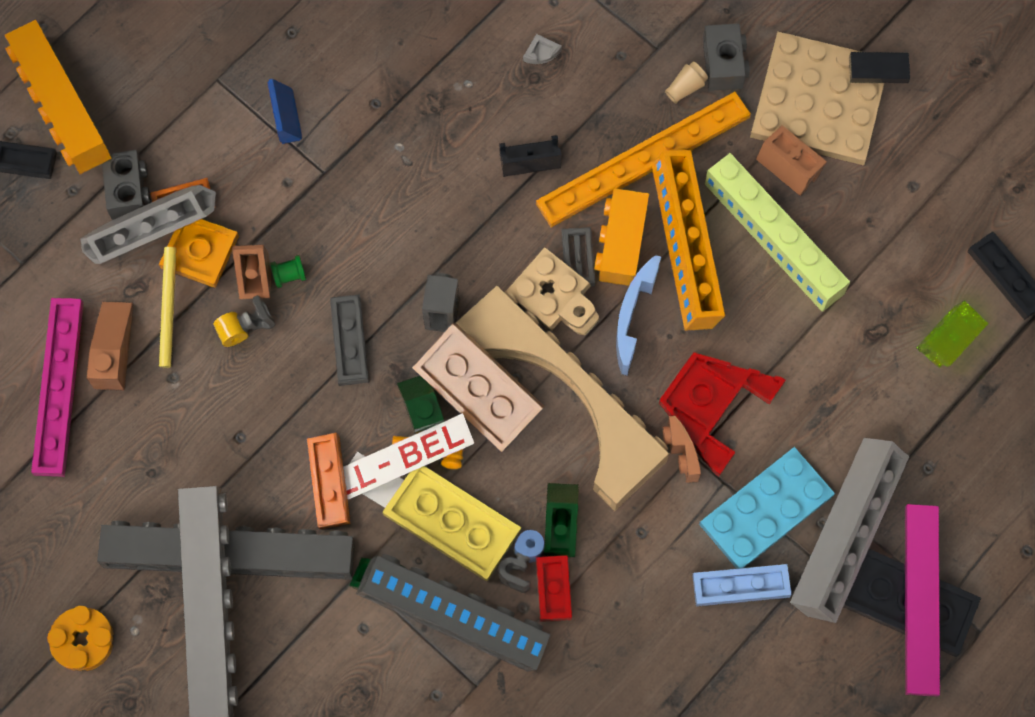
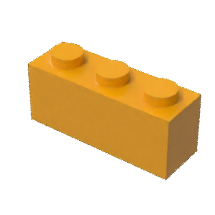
[594,188,649,286]

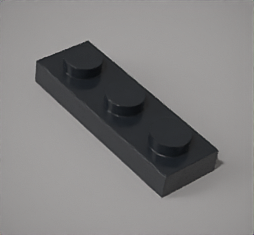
[967,232,1035,320]

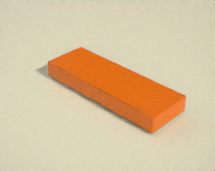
[307,433,351,530]

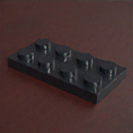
[843,549,981,657]

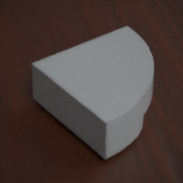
[523,34,562,64]

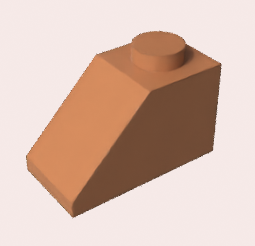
[232,245,272,299]

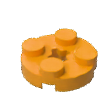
[47,606,114,671]

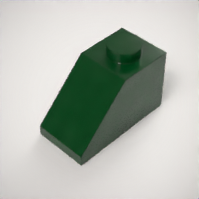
[397,376,444,434]
[544,483,579,557]

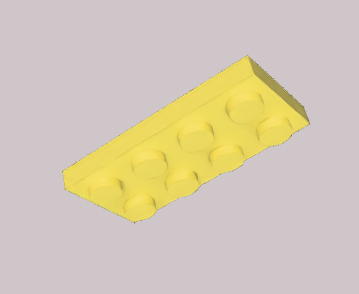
[382,466,521,581]

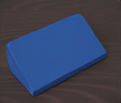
[267,79,302,144]

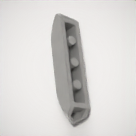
[80,185,216,264]

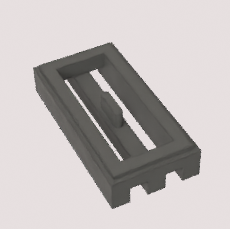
[561,227,595,287]

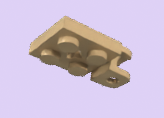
[507,247,599,335]

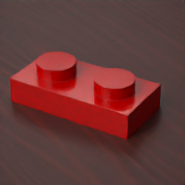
[536,555,572,622]

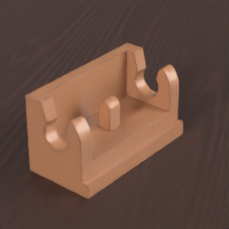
[756,125,827,196]

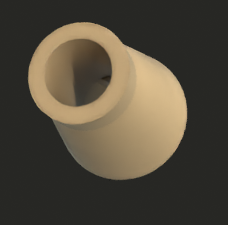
[665,61,708,104]

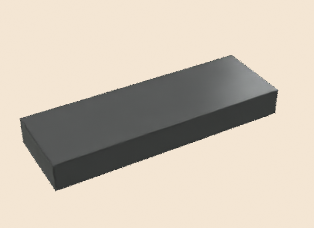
[330,294,369,386]

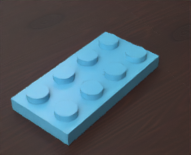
[699,447,835,569]

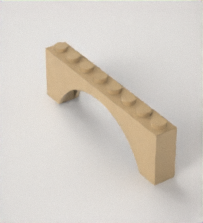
[456,286,669,511]

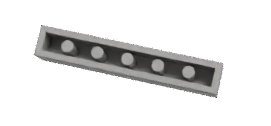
[790,438,909,623]

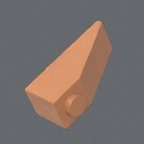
[87,302,133,390]

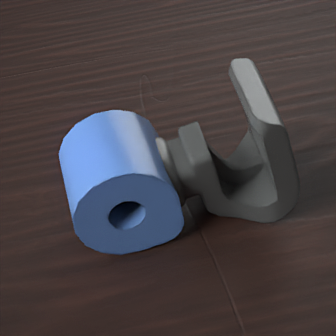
[499,530,544,593]

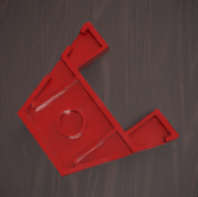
[659,352,786,477]

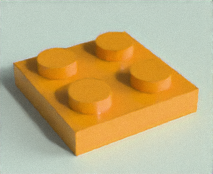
[159,219,239,288]

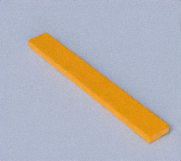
[536,91,751,228]

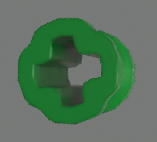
[270,255,307,288]

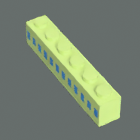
[705,153,850,312]

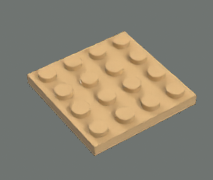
[750,32,884,165]

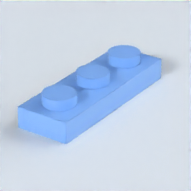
[692,564,791,606]

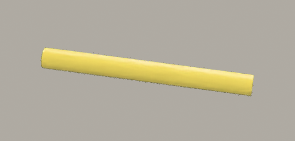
[159,247,176,368]

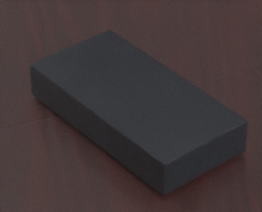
[849,52,910,83]
[0,141,57,179]

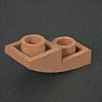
[663,416,701,483]

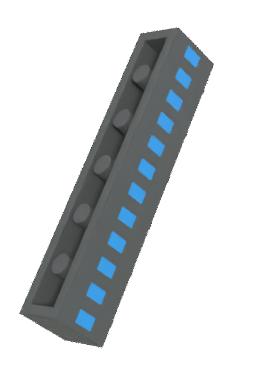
[356,554,551,672]

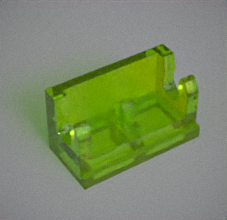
[916,300,989,368]

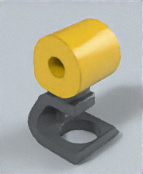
[213,295,275,347]

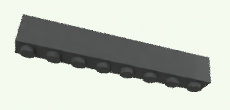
[97,521,355,580]

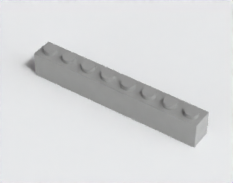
[178,486,238,717]

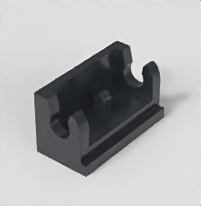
[499,135,561,177]

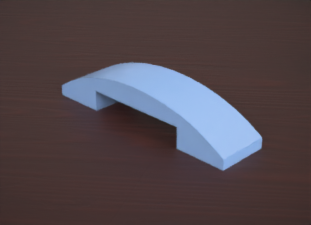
[616,255,661,376]

